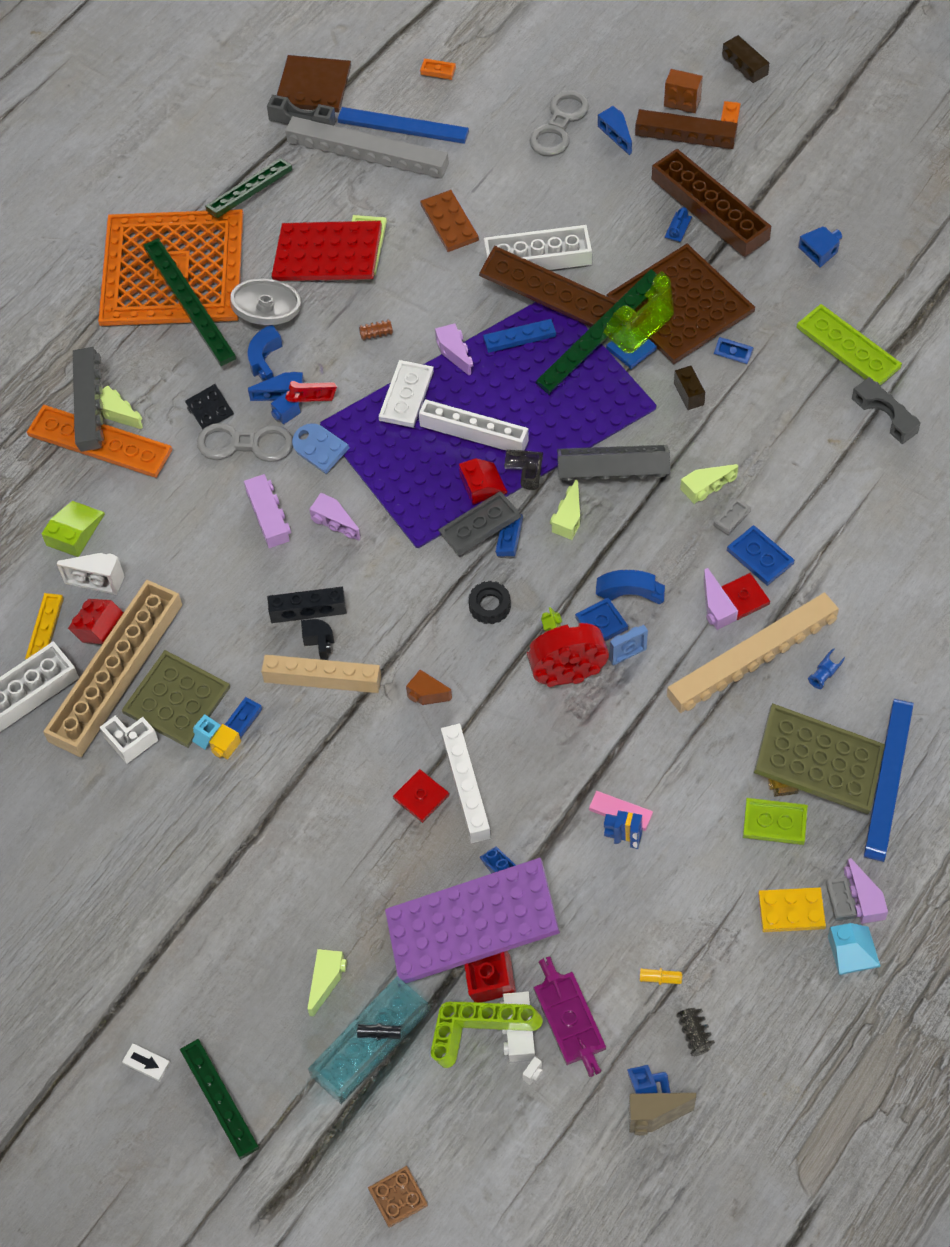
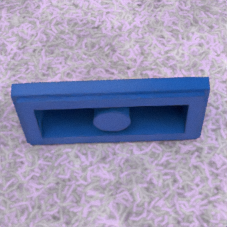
[714,337,754,364]

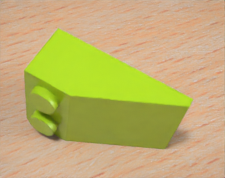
[41,501,105,557]

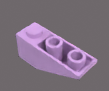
[435,323,473,375]
[309,493,360,540]
[844,858,888,924]

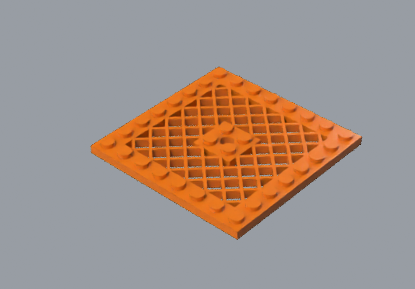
[98,209,244,326]

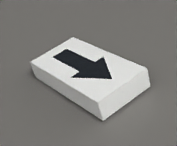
[122,1044,171,1082]

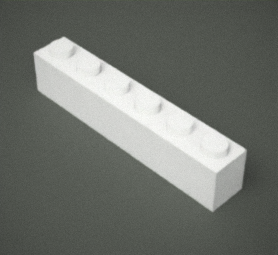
[419,399,529,455]
[441,724,491,843]

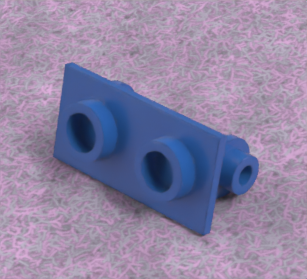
[665,207,692,242]

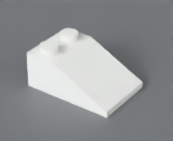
[57,553,125,595]

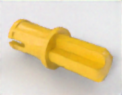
[640,968,682,985]

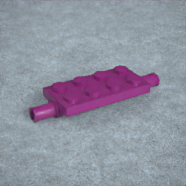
[533,957,606,1077]

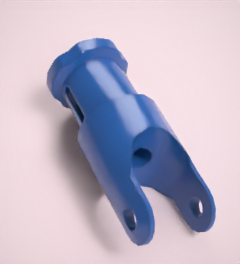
[808,649,845,689]

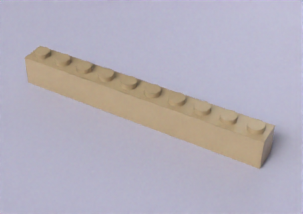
[667,592,839,713]

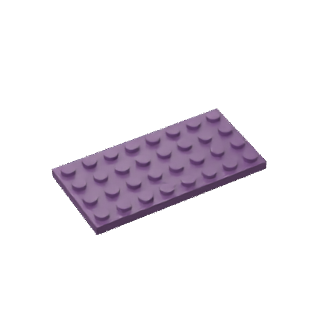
[385,858,560,985]

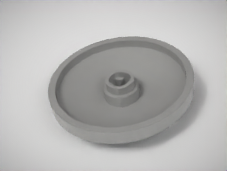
[230,279,301,325]

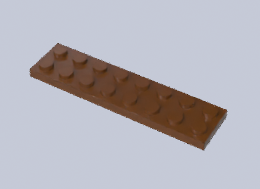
[479,245,617,327]

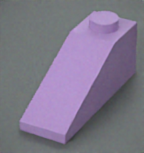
[703,568,738,630]

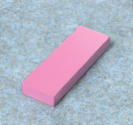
[589,791,653,831]

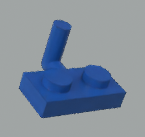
[627,1065,671,1094]

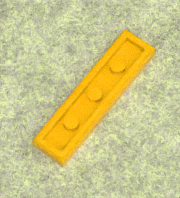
[25,593,64,659]

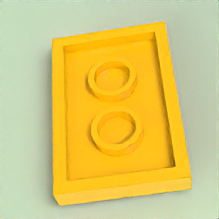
[758,887,826,932]

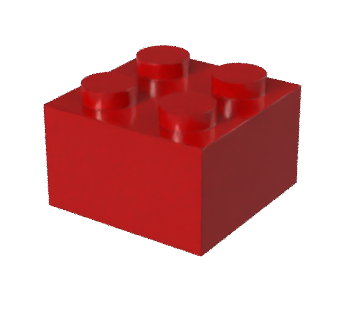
[68,599,124,644]
[464,951,516,1003]

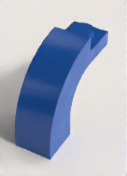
[248,325,283,381]
[596,570,665,604]

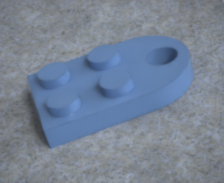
[292,423,350,474]

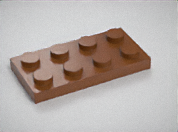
[420,190,479,252]

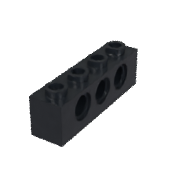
[267,586,347,624]

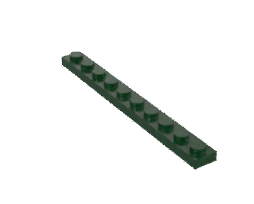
[143,238,236,367]
[536,269,664,395]

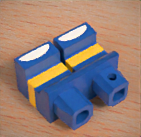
[604,810,643,849]

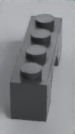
[267,94,336,126]
[852,377,921,444]

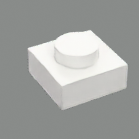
[523,1057,543,1085]

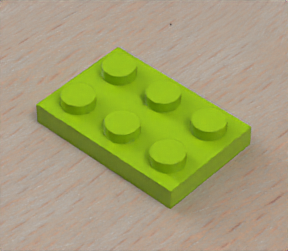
[743,798,808,845]

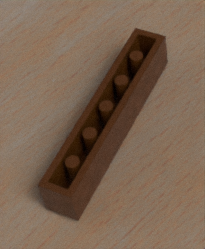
[635,109,738,149]

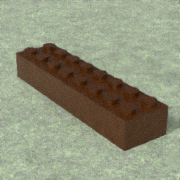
[651,149,772,257]

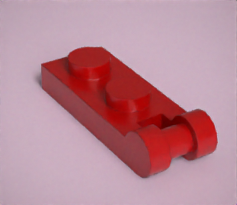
[285,381,337,402]

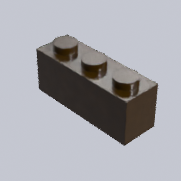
[722,35,770,83]

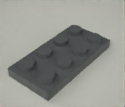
[439,491,521,556]

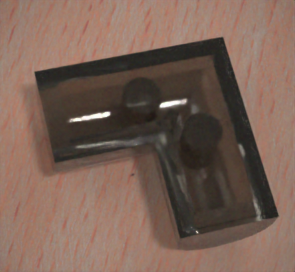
[504,449,543,490]

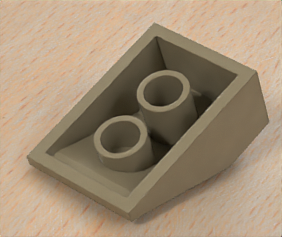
[629,1093,696,1136]

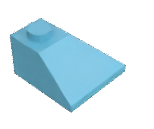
[828,923,880,975]

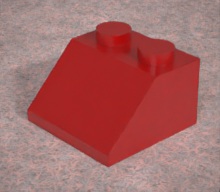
[459,458,507,505]

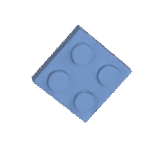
[609,625,648,666]

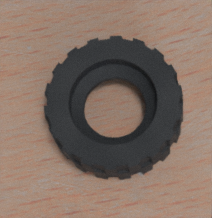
[468,581,511,624]

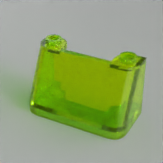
[604,271,674,353]

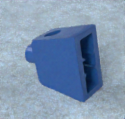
[798,226,842,268]

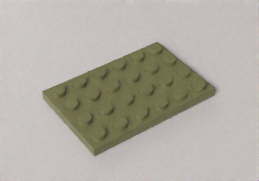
[753,703,885,814]

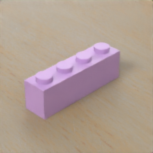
[244,474,291,548]

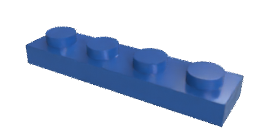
[483,319,556,353]

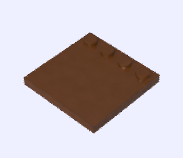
[277,55,351,113]

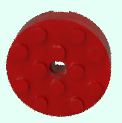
[527,623,609,687]

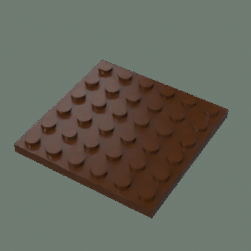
[606,243,755,364]

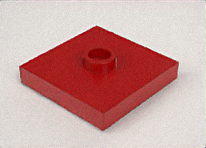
[721,573,770,620]
[393,769,449,823]

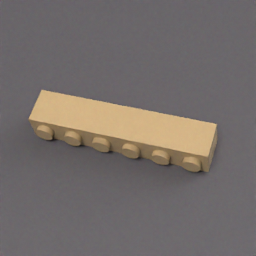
[261,655,381,693]

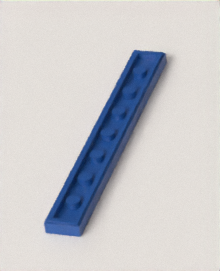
[338,107,469,144]

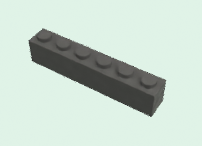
[73,347,104,452]

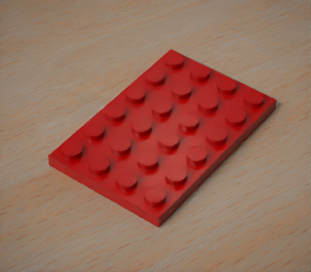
[271,221,382,281]

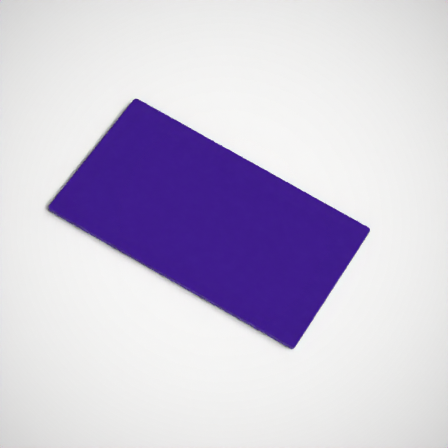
[320,302,657,548]

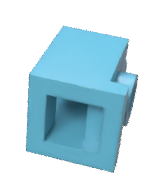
[192,714,221,750]

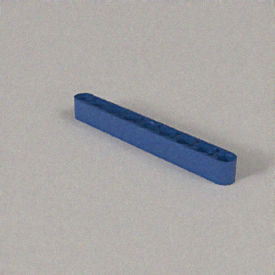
[864,699,914,862]

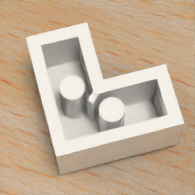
[100,715,158,764]

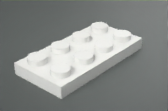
[379,360,434,428]

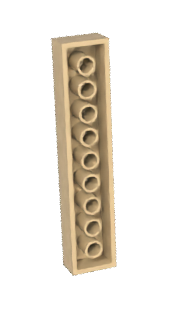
[43,579,182,758]

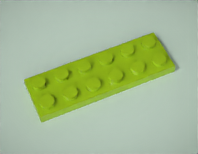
[796,304,902,386]

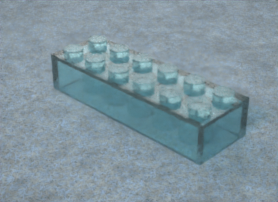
[308,976,429,1104]

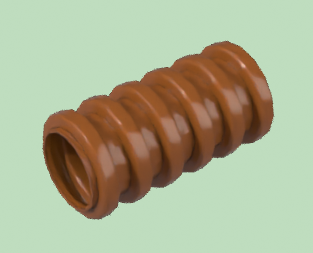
[359,319,393,341]

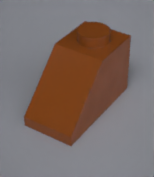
[406,670,452,705]

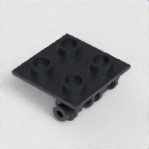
[185,384,234,430]

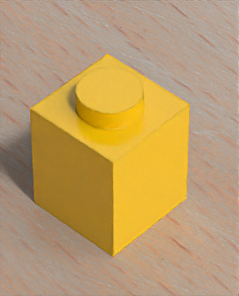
[209,724,241,760]

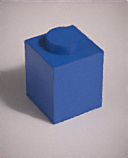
[271,392,301,425]

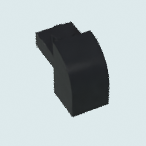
[301,619,335,660]

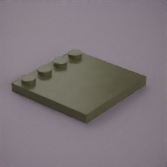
[122,650,230,748]

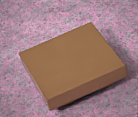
[368,1166,428,1228]

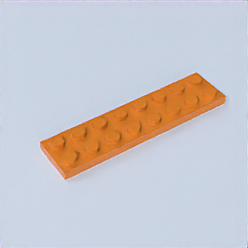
[27,404,172,478]

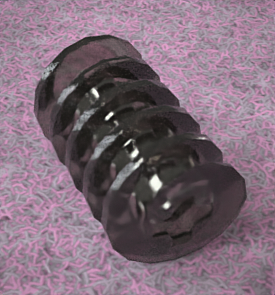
[676,1008,715,1056]

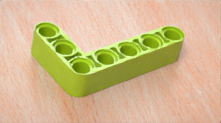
[431,1001,543,1068]

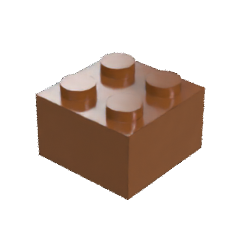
[664,69,703,114]

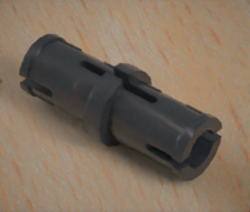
[357,1023,401,1040]

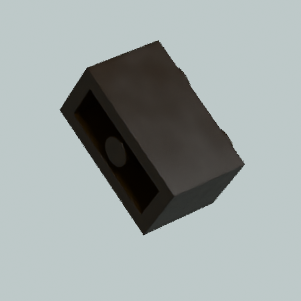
[674,365,706,410]

